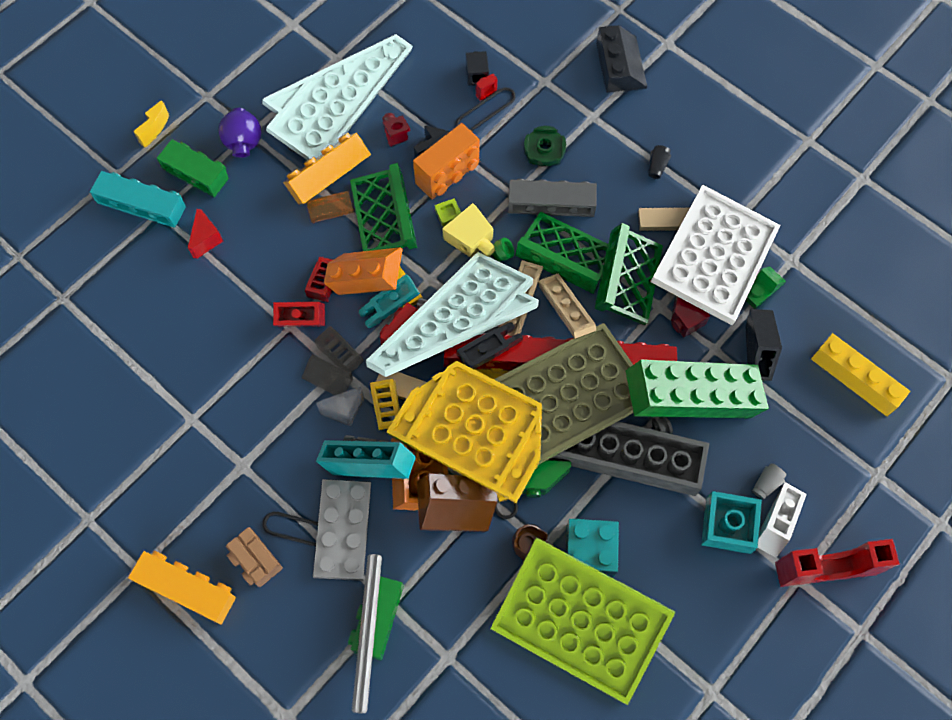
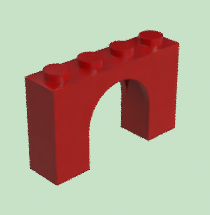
[775,539,900,587]

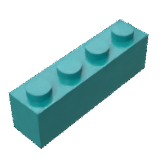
[90,171,186,228]
[316,440,416,479]

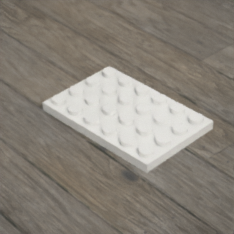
[651,185,780,325]

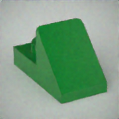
[745,266,786,309]

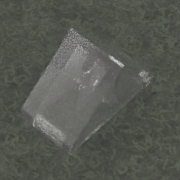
[316,386,365,427]

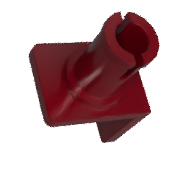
[382,113,410,146]

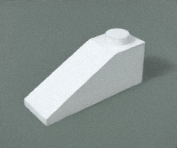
[758,482,806,558]

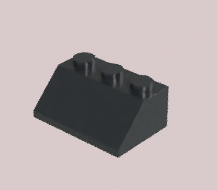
[596,25,647,93]

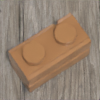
[226,527,283,587]

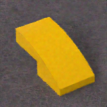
[134,101,169,148]

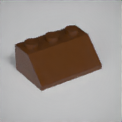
[417,474,497,532]

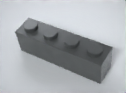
[508,179,597,217]

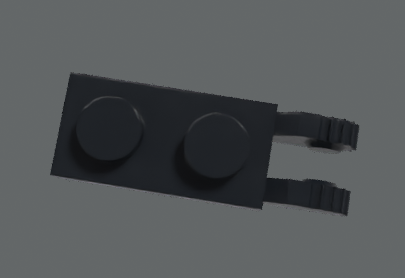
[456,322,523,369]

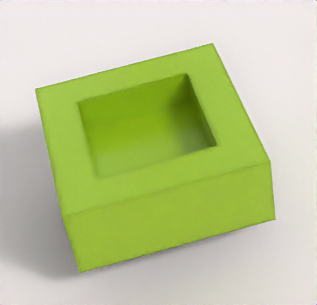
[434,198,461,227]

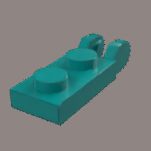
[358,274,420,328]

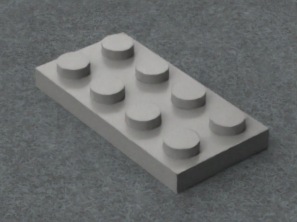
[313,479,371,581]

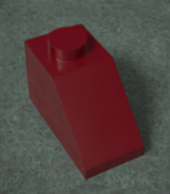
[671,295,710,338]

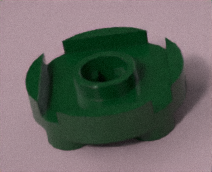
[524,126,566,166]

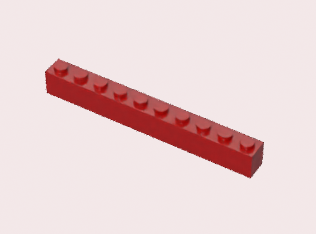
[444,333,677,371]

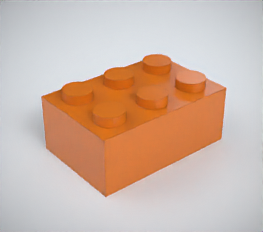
[413,123,480,200]

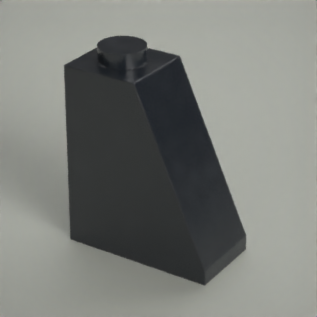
[745,309,782,381]

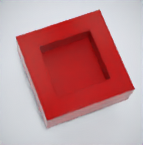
[476,73,498,101]

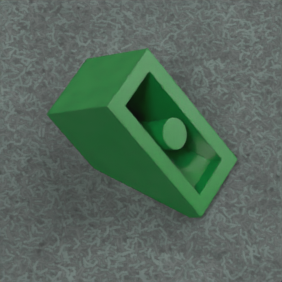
[522,461,571,498]

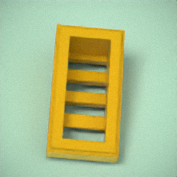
[370,379,400,430]

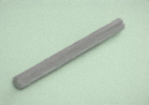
[352,554,382,713]

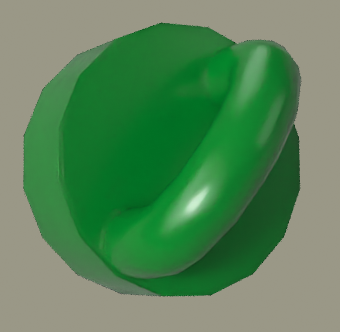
[492,237,514,262]

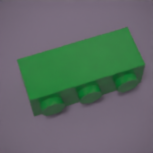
[157,139,229,197]
[348,576,404,661]

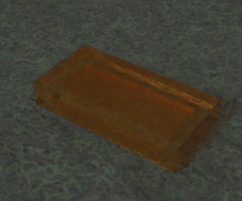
[306,191,354,223]

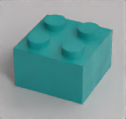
[701,491,762,554]
[566,518,619,577]

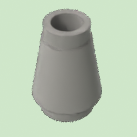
[752,463,787,500]

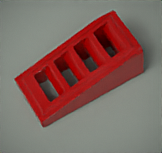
[305,257,332,302]

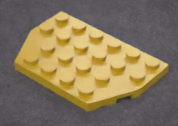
[387,361,542,503]

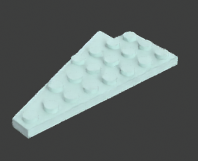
[262,35,413,160]
[366,252,539,377]

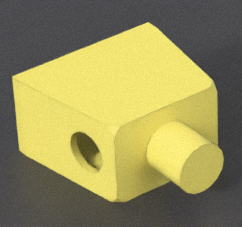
[443,203,495,257]

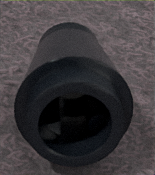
[648,145,671,179]

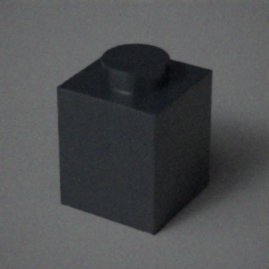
[466,51,489,86]

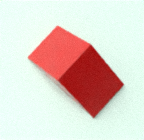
[188,209,223,259]

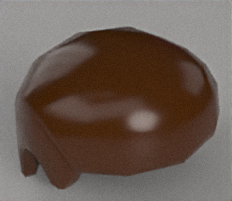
[512,524,551,561]

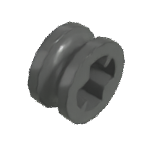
[652,417,673,434]

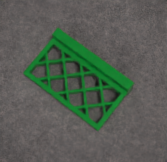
[350,163,418,251]
[515,212,608,294]
[594,223,663,325]

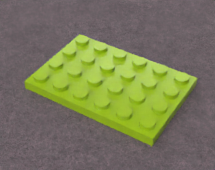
[490,538,675,705]

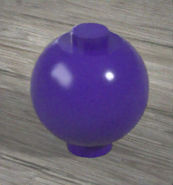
[218,108,262,158]

